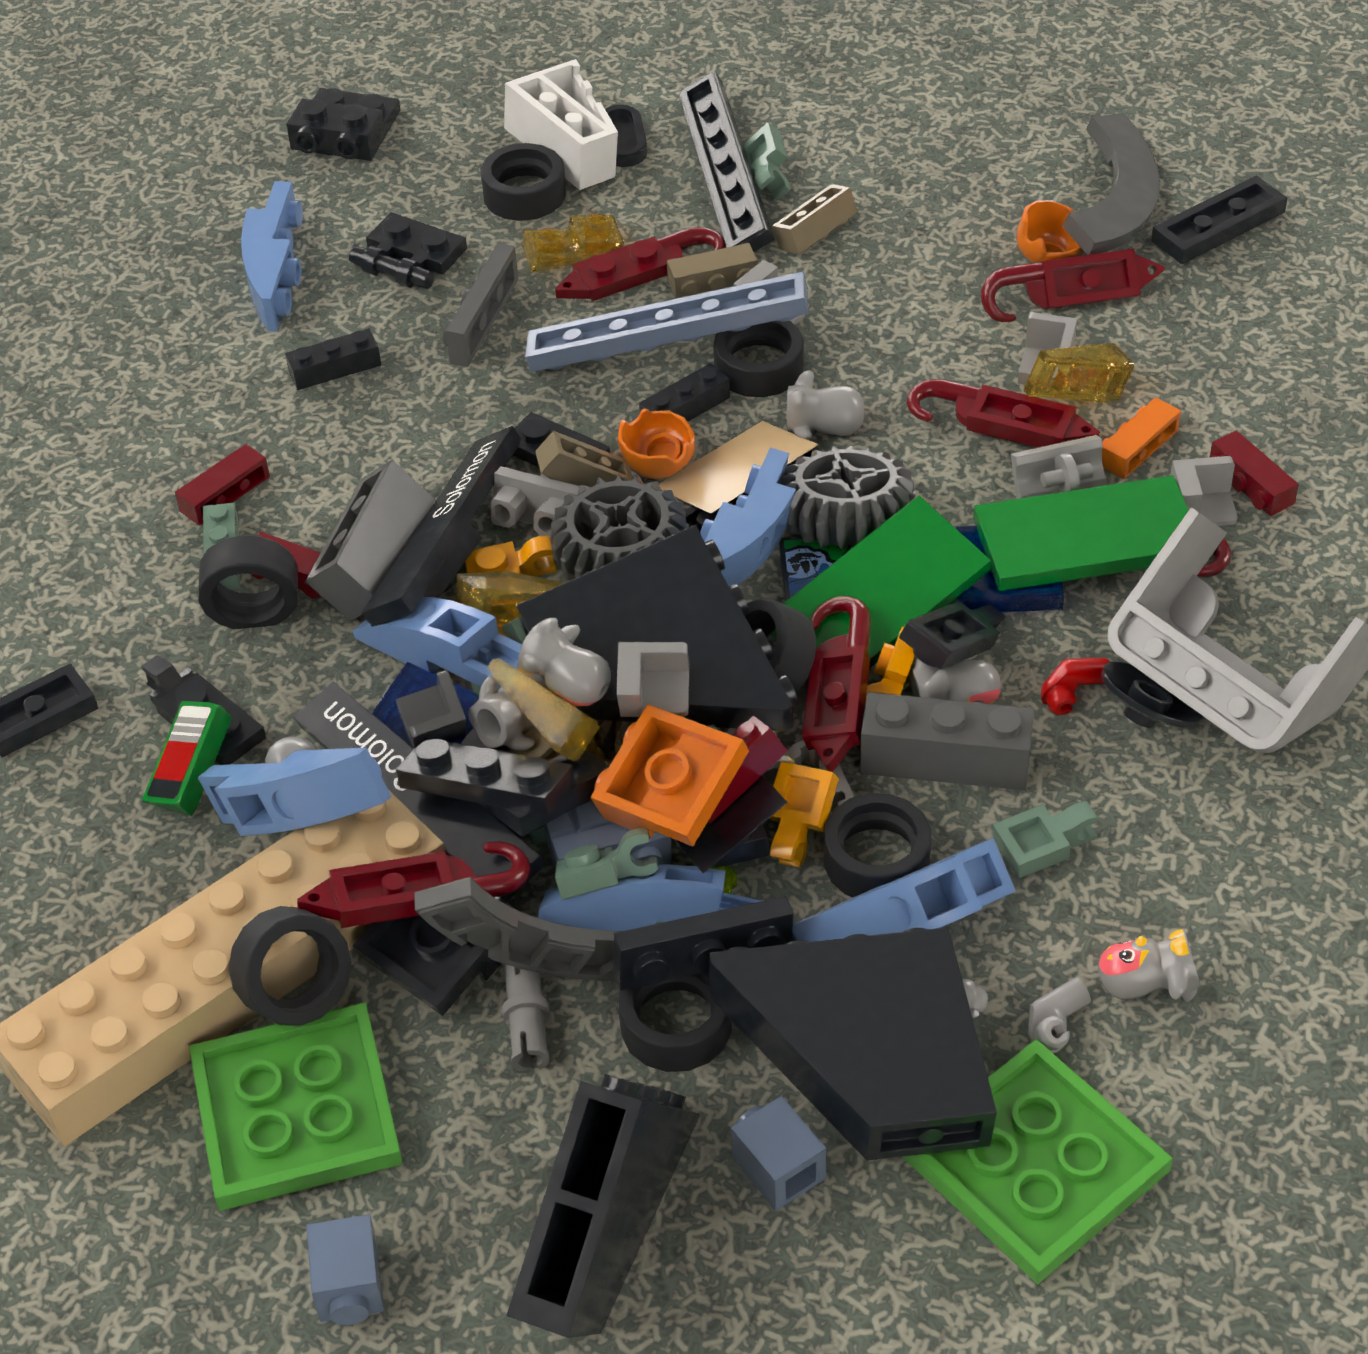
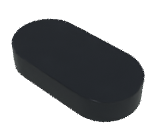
[605,105,647,167]

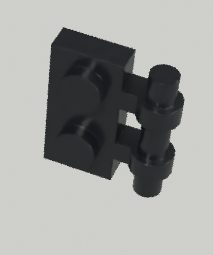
[349,212,467,289]

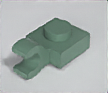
[743,122,791,200]
[993,801,1098,879]
[555,828,658,900]

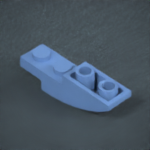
[241,181,303,332]
[700,447,796,586]
[353,597,523,690]
[198,748,392,836]
[792,838,1016,942]
[538,865,762,931]

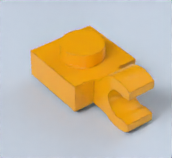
[465,536,557,599]
[865,626,915,706]
[770,761,839,869]

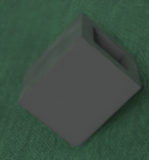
[396,670,467,749]

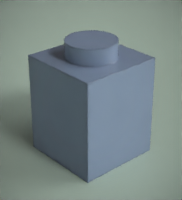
[731,1096,826,1211]
[306,1214,384,1325]

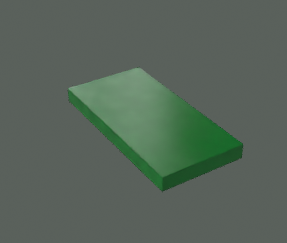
[973,475,1189,591]
[770,495,991,669]

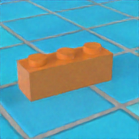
[1102,397,1181,479]

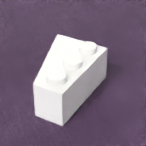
[504,59,618,190]

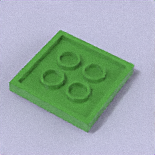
[189,1002,403,1211]
[903,1039,1173,1285]

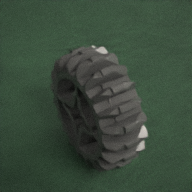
[780,445,915,550]
[550,474,689,580]

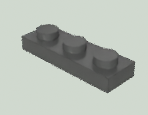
[443,243,518,367]

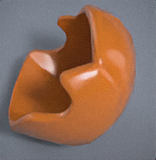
[1016,200,1084,263]
[617,409,695,480]

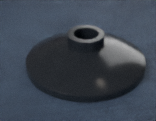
[1101,662,1203,728]

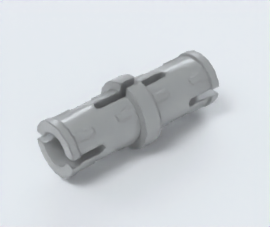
[502,963,550,1071]

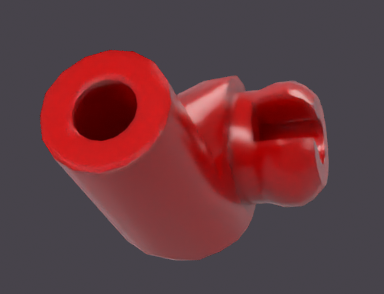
[1040,657,1110,715]

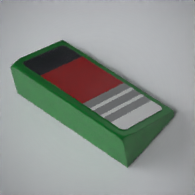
[142,701,232,816]

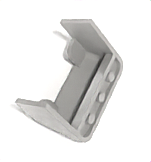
[1108,507,1368,753]

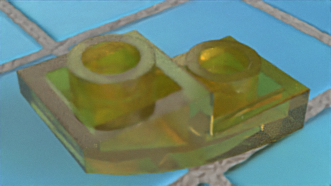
[521,213,624,272]

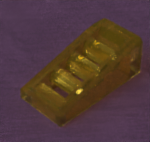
[1023,343,1134,402]
[487,658,600,762]

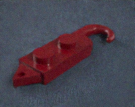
[555,227,727,301]
[981,248,1165,322]
[906,379,1100,448]
[802,596,871,772]
[297,841,530,928]

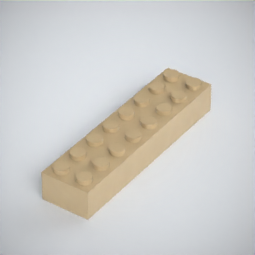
[0,791,446,1147]

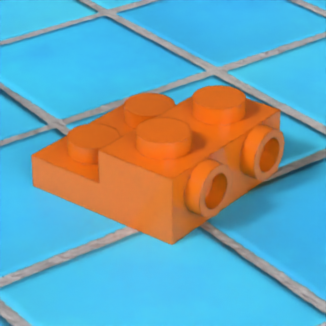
[590,704,749,847]

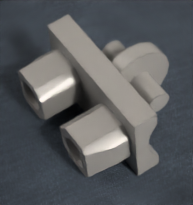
[1011,435,1107,499]
[491,466,579,539]

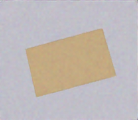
[659,421,819,514]

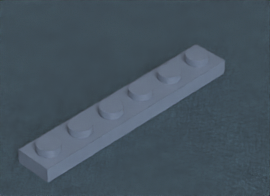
[525,272,809,372]

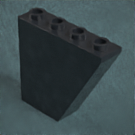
[516,525,798,732]
[708,927,997,1161]
[506,1074,700,1338]

